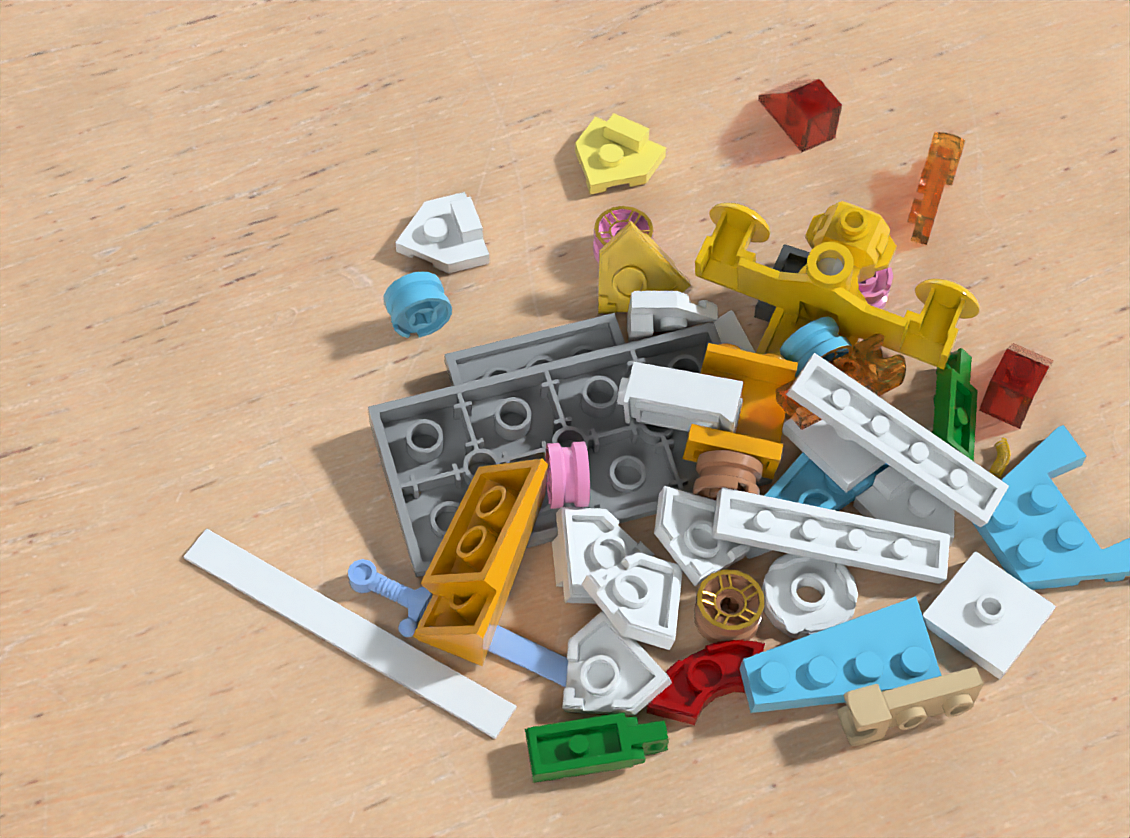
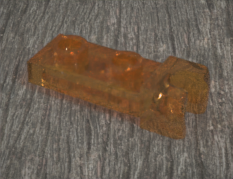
[907,132,965,245]
[776,334,906,430]

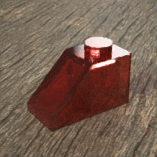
[759,79,842,152]
[979,343,1054,429]

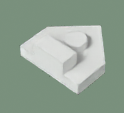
[396,192,489,274]
[627,291,718,343]
[853,466,954,546]
[654,486,750,586]
[552,507,655,604]
[582,552,682,650]
[562,611,672,715]

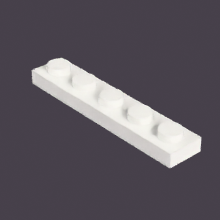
[786,353,1009,527]
[712,487,950,584]

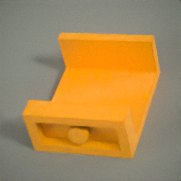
[682,343,798,479]

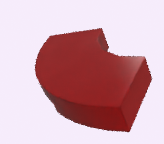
[647,640,765,725]

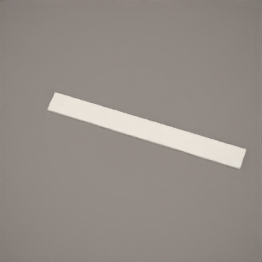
[184,529,516,739]

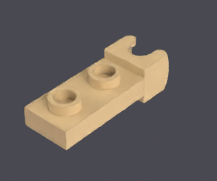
[838,667,984,746]

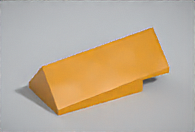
[413,459,548,666]

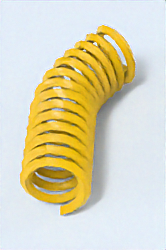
[988,438,1011,478]

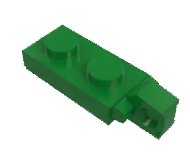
[931,348,978,461]
[525,712,669,783]

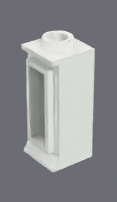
[617,362,743,433]

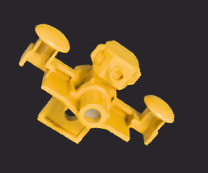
[695,201,980,411]

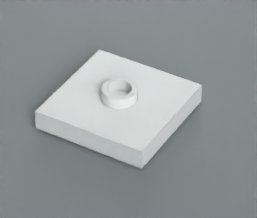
[782,376,885,493]
[922,551,1056,680]

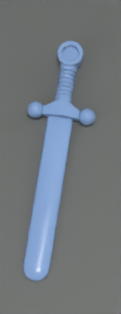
[348,559,568,687]

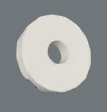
[762,553,858,639]

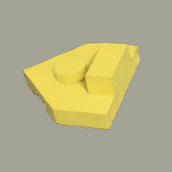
[575,113,666,194]

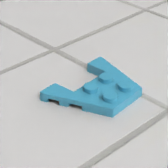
[972,425,1130,590]

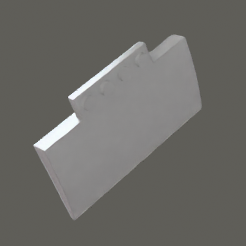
[368,313,773,577]

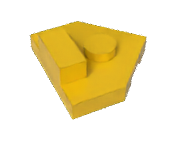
[598,221,691,314]

